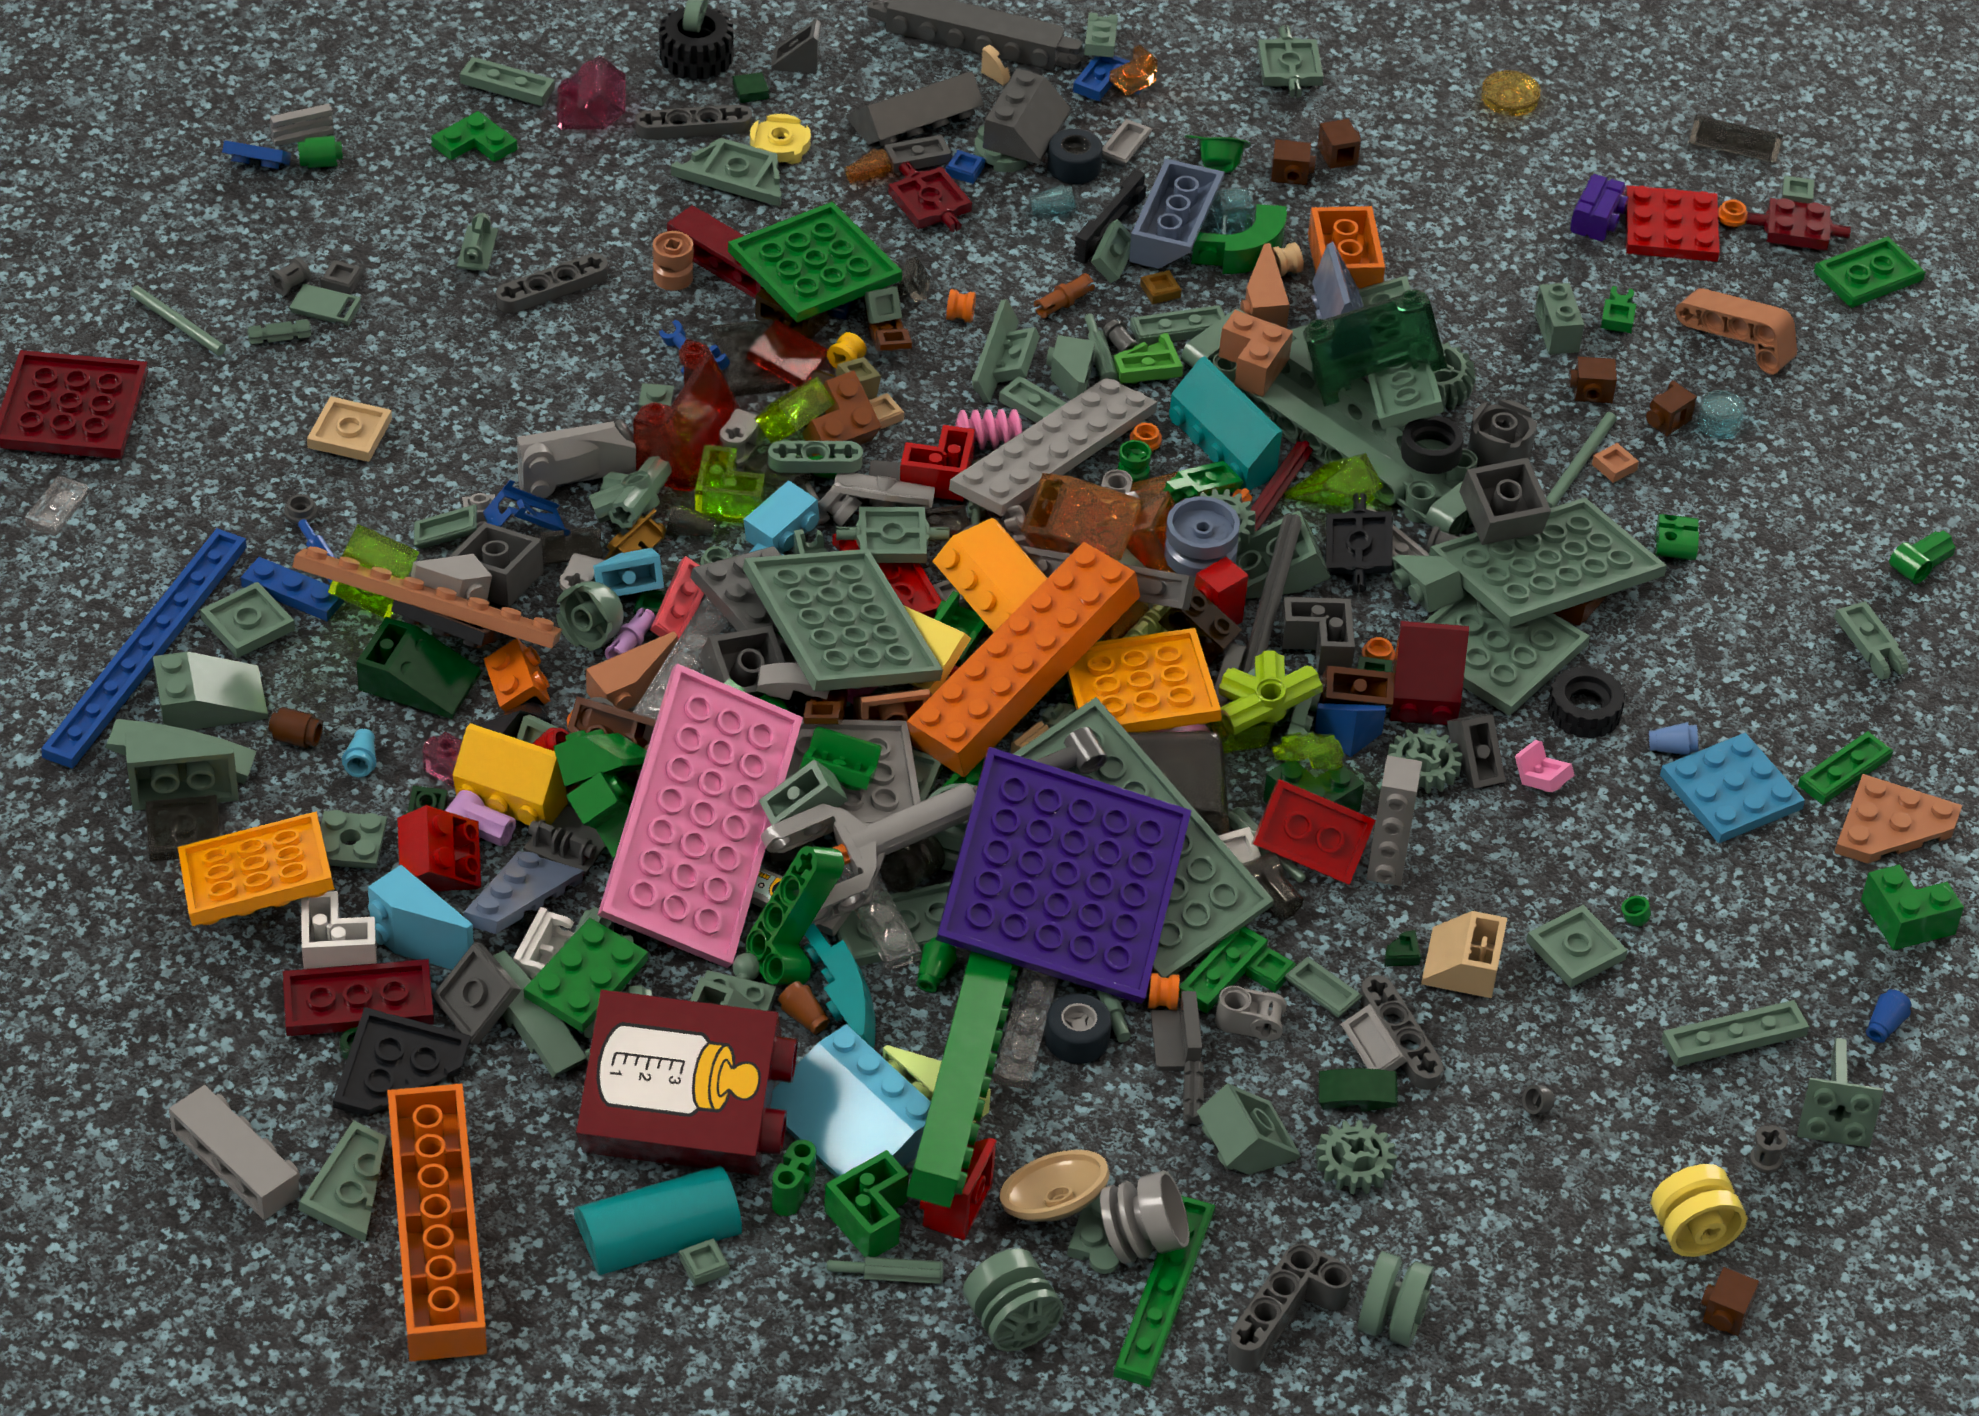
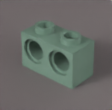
[1534,283,1584,354]

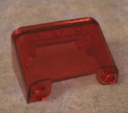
[633,339,740,491]

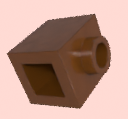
[1317,119,1361,169]
[1271,139,1316,185]
[1568,356,1617,403]
[1700,1267,1759,1336]

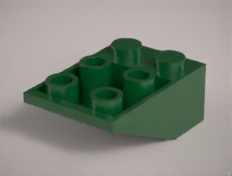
[356,617,481,719]

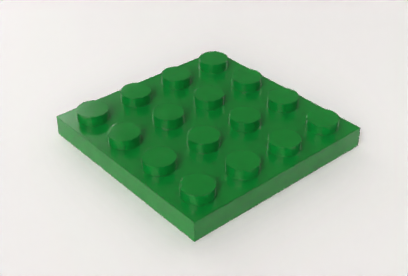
[728,201,903,322]

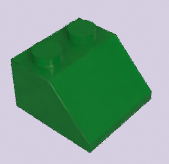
[553,729,647,786]

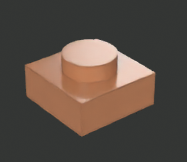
[1592,443,1639,483]

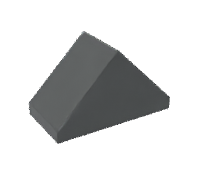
[771,19,821,74]

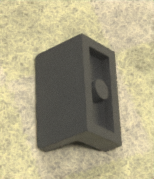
[1151,991,1202,1071]

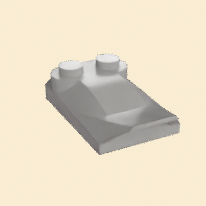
[517,421,636,498]

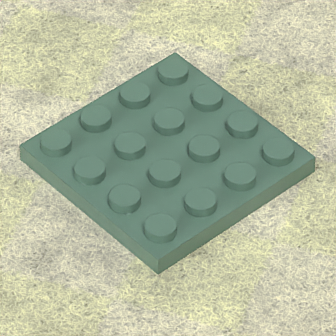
[1423,588,1590,716]

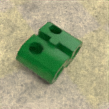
[1656,514,1699,561]
[772,1139,816,1216]

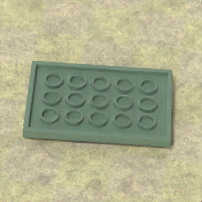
[1429,497,1667,628]
[743,549,943,692]

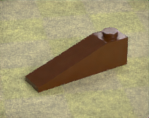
[567,696,657,784]

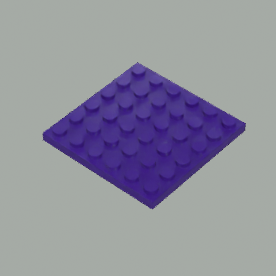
[935,747,1192,1004]

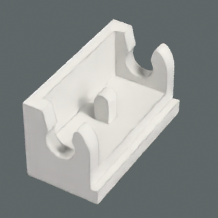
[513,907,574,980]

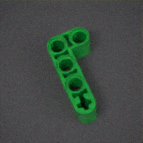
[746,846,844,985]

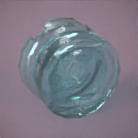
[1697,390,1745,439]

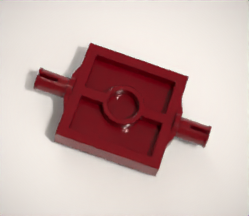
[888,161,972,233]
[1746,198,1851,250]

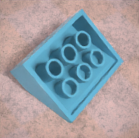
[770,1024,931,1178]

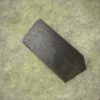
[1688,115,1783,163]

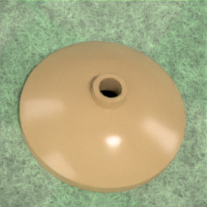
[1000,1150,1110,1222]

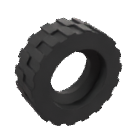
[1548,666,1625,739]

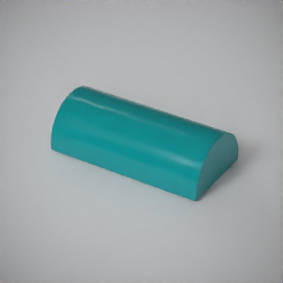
[574,1165,742,1276]

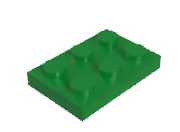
[524,918,648,1033]

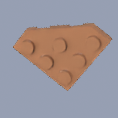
[1834,774,1962,863]

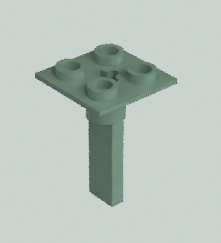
[1797,1038,1884,1148]

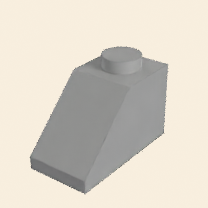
[411,554,492,601]

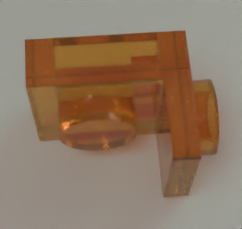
[1109,45,1158,96]

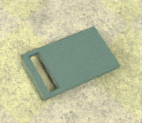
[289,284,361,326]

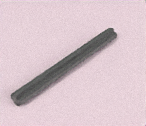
[1240,513,1302,673]

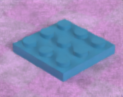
[1660,732,1805,843]

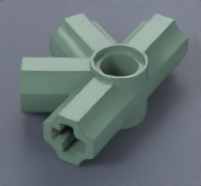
[589,456,672,529]

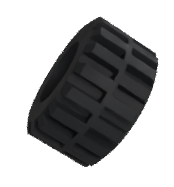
[659,6,734,80]

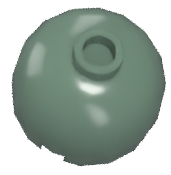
[556,581,624,651]

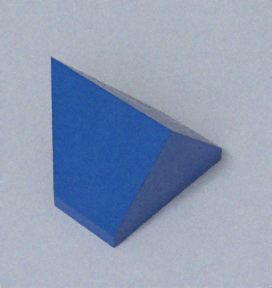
[1314,703,1386,757]

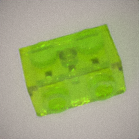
[1272,732,1343,770]

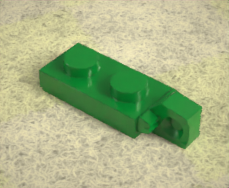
[1160,461,1244,504]

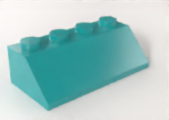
[1169,356,1282,490]

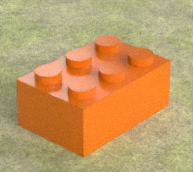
[1308,206,1385,289]

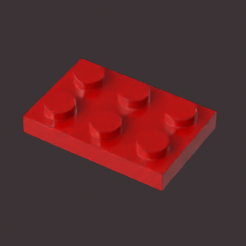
[1251,779,1376,885]

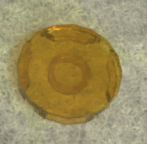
[1481,70,1541,116]

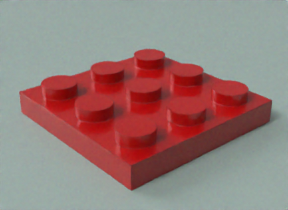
[1625,185,1720,262]

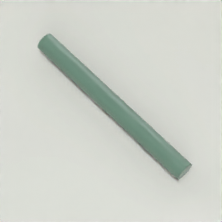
[130,285,226,356]

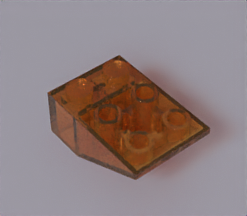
[1021,473,1143,560]

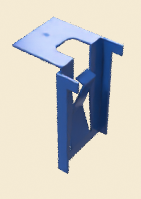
[483,480,571,536]

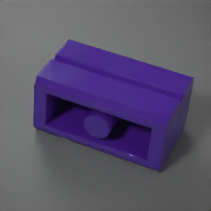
[1570,174,1629,242]

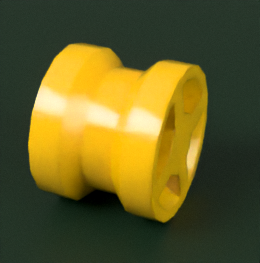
[827,332,867,369]

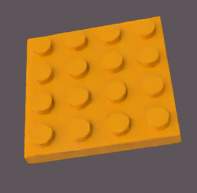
[1067,628,1221,734]
[178,811,335,926]

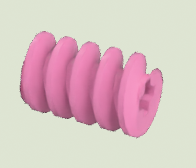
[955,409,1022,450]

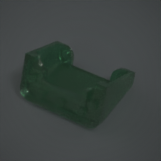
[1303,289,1447,407]

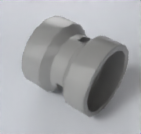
[818,481,862,527]

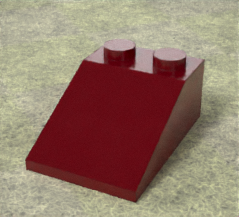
[1389,621,1469,725]

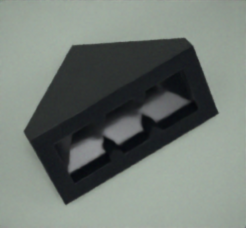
[477,699,551,739]

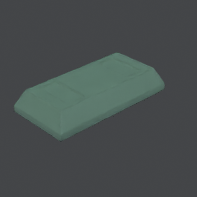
[414,504,477,549]
[1285,957,1362,1018]

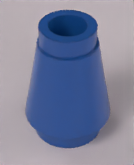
[1866,989,1912,1043]

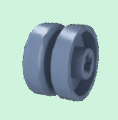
[1164,496,1240,580]

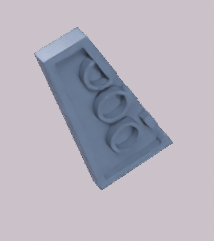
[463,851,584,934]

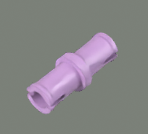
[605,608,655,659]

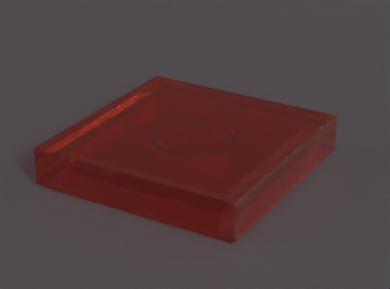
[746,320,828,389]

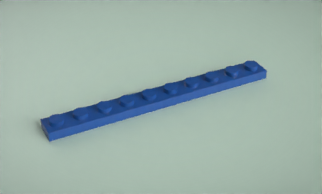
[41,528,247,769]

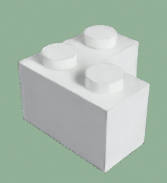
[301,891,377,969]

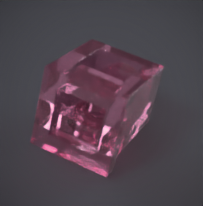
[422,732,462,788]

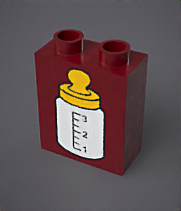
[576,990,798,1176]

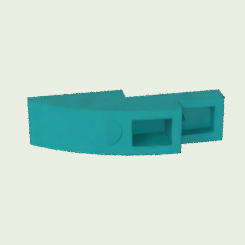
[804,923,876,1049]

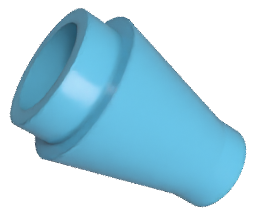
[342,729,376,777]

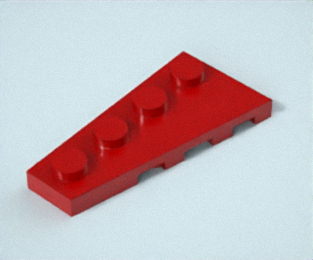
[832,534,942,618]

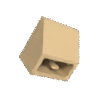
[1421,911,1507,998]

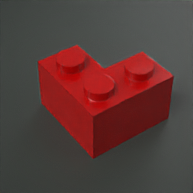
[900,425,975,502]
[1194,556,1248,625]

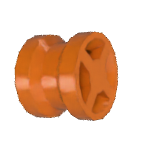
[946,289,976,323]
[1148,973,1180,1011]

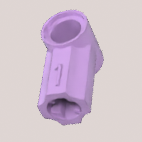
[445,790,516,846]

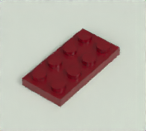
[283,959,434,1036]

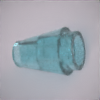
[1030,184,1076,215]

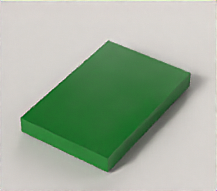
[1814,236,1926,308]

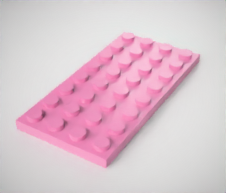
[598,663,803,968]

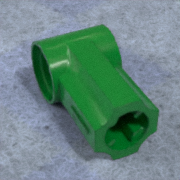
[1889,530,1956,584]

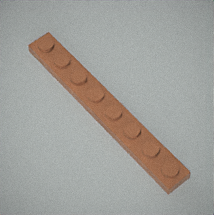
[292,546,562,649]

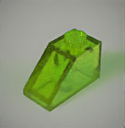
[754,377,835,444]

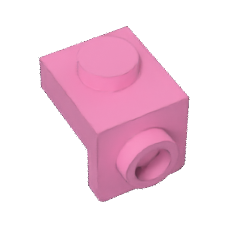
[1515,740,1575,792]

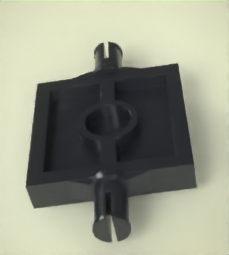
[1326,492,1393,593]

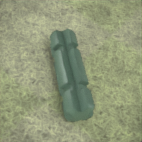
[248,319,311,345]

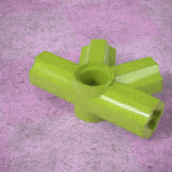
[1218,650,1323,735]

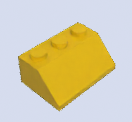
[453,723,568,825]

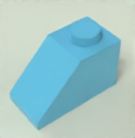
[593,548,664,596]

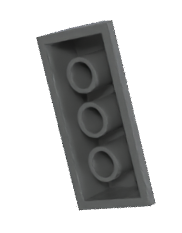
[846,71,984,147]

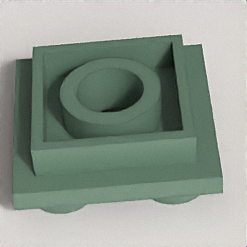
[320,810,387,869]

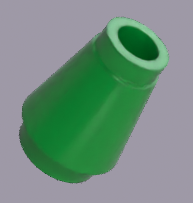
[916,937,957,993]

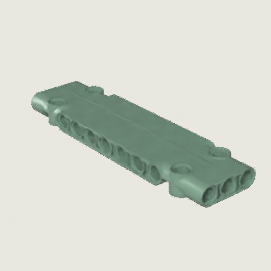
[1181,308,1478,536]

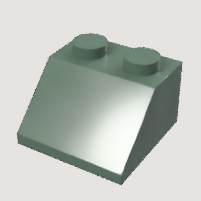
[1197,1083,1301,1175]

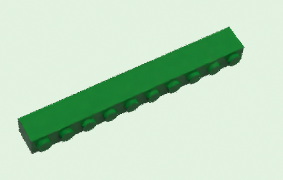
[906,951,1019,1208]

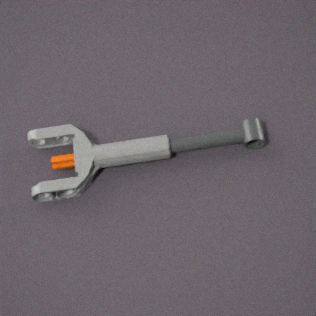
[761,727,1108,926]

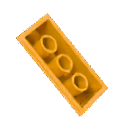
[932,518,1047,633]

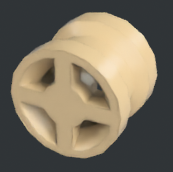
[1272,242,1304,277]

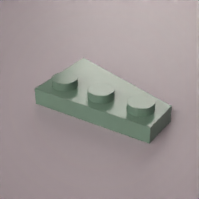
[298,1120,387,1242]

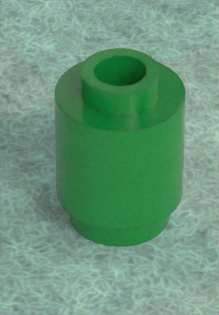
[298,136,343,169]

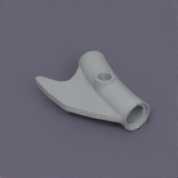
[831,472,935,516]

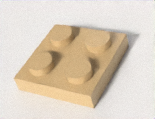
[307,396,392,462]

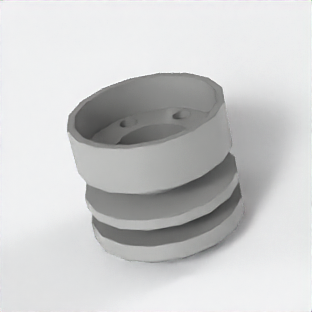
[1100,1170,1189,1264]

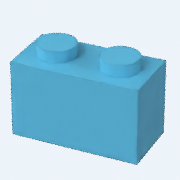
[744,480,820,554]

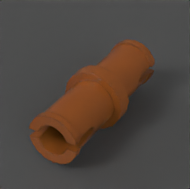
[1034,273,1095,318]

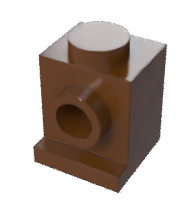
[1646,380,1697,436]

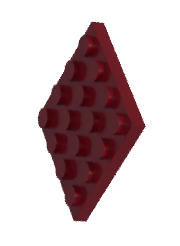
[0,350,148,459]

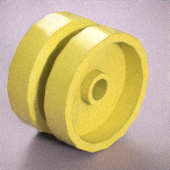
[1650,1164,1748,1257]

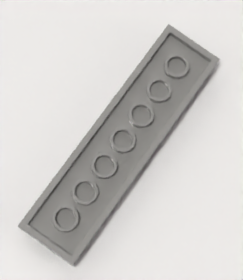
[949,377,1157,516]

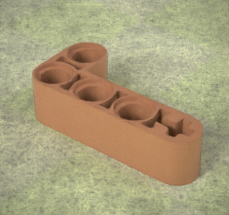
[1675,288,1797,374]

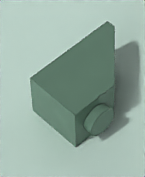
[1046,335,1095,400]
[759,759,848,825]

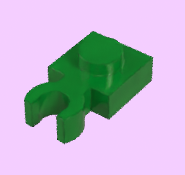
[1601,286,1636,333]

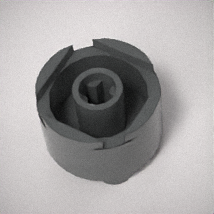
[1468,400,1537,466]

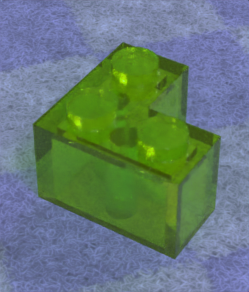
[695,445,765,524]

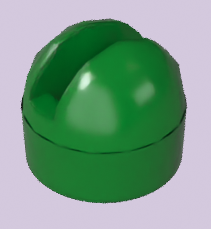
[1621,896,1651,927]

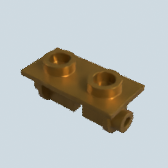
[604,509,666,560]

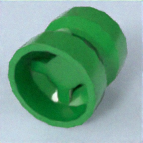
[1118,440,1151,486]

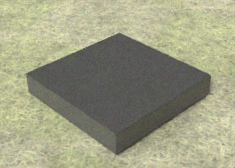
[432,942,521,1045]

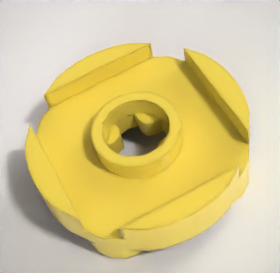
[750,114,811,164]

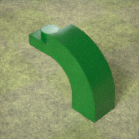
[1192,204,1287,274]

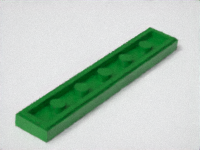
[1113,1195,1215,1388]

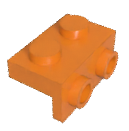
[483,638,551,712]

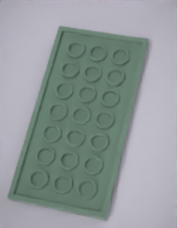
[1013,697,1274,978]

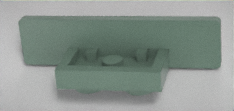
[972,299,1040,403]

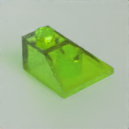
[1284,453,1384,507]

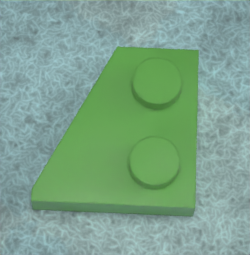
[1113,333,1183,384]

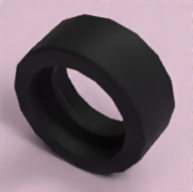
[1401,415,1464,474]

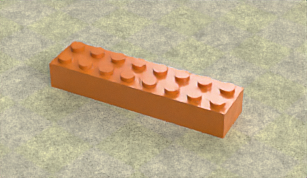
[906,542,1140,778]
[387,1083,487,1362]

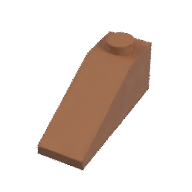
[1240,243,1290,328]
[586,631,678,710]

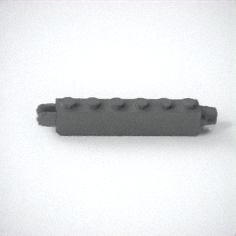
[867,0,1083,71]

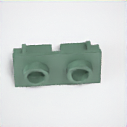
[457,213,498,271]

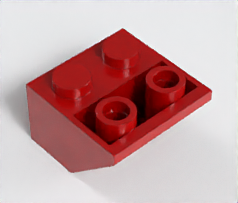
[397,805,481,891]

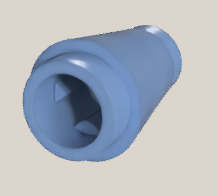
[1649,722,1698,755]

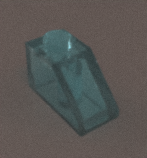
[1211,188,1254,234]

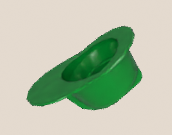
[1185,135,1251,173]

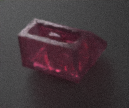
[557,54,626,129]

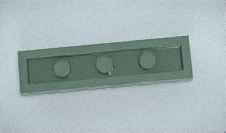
[1661,1000,1809,1067]

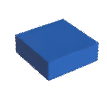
[946,150,985,184]

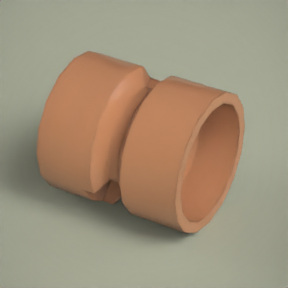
[653,231,693,291]

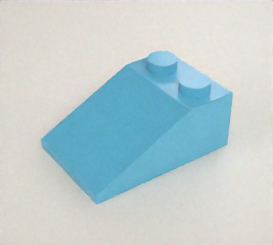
[368,865,474,970]

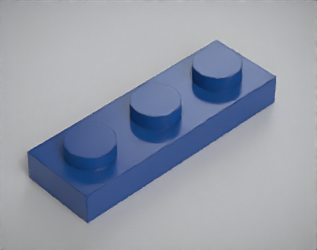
[241,557,345,622]

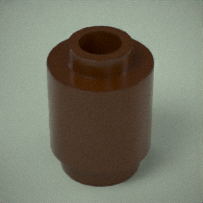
[269,707,323,748]

